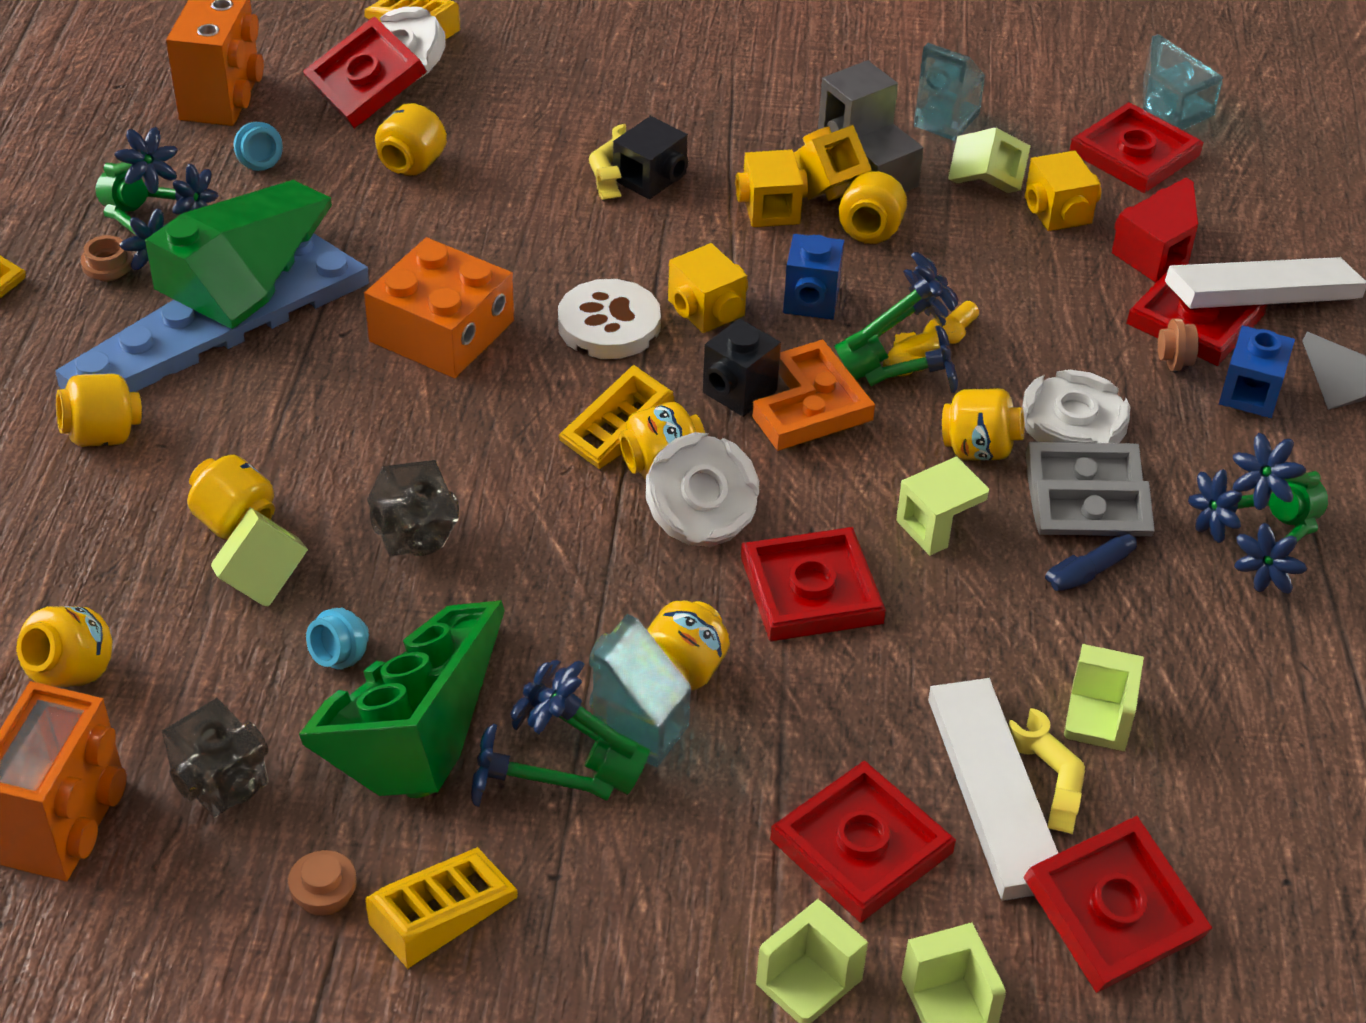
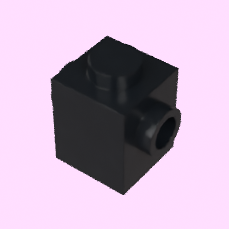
[613,116,688,200]
[702,318,781,417]

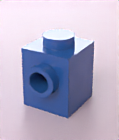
[783,233,844,320]
[1219,325,1295,418]

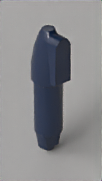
[1045,534,1137,591]

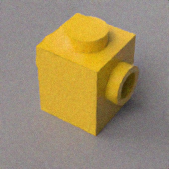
[794,125,872,201]
[735,149,808,227]
[1024,150,1101,231]
[668,243,748,333]

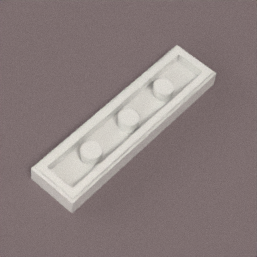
[1165,257,1366,309]
[928,678,1058,901]

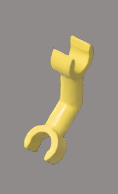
[589,124,626,200]
[1009,708,1085,834]

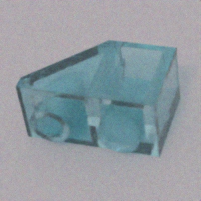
[914,43,985,141]
[589,614,691,768]

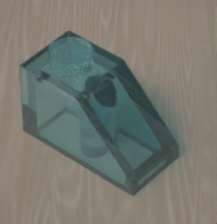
[1143,34,1223,130]

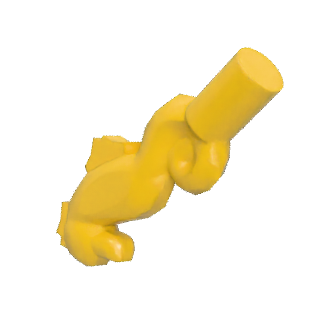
[882,301,979,377]

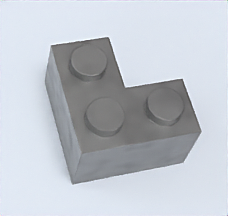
[818,60,924,192]

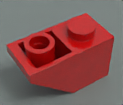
[1111,177,1198,283]

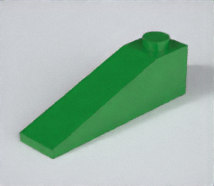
[145,180,332,330]
[299,600,505,798]

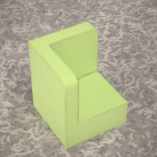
[948,127,1030,193]
[896,456,989,556]
[211,507,308,606]
[1064,644,1144,752]
[756,899,868,1023]
[901,923,1006,1023]

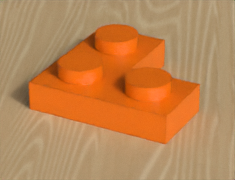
[752,339,875,451]

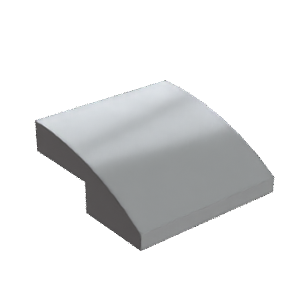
[1025,442,1155,536]

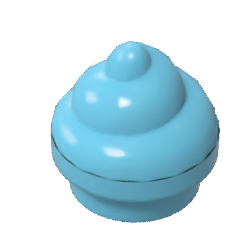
[233,122,283,171]
[306,608,369,669]

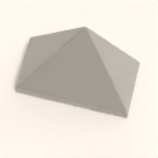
[1303,331,1366,410]

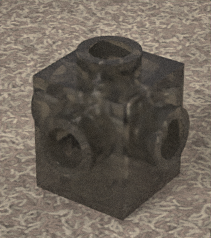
[367,460,459,557]
[162,698,269,818]

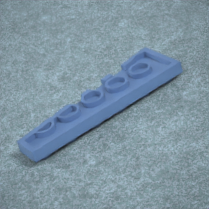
[55,234,369,392]

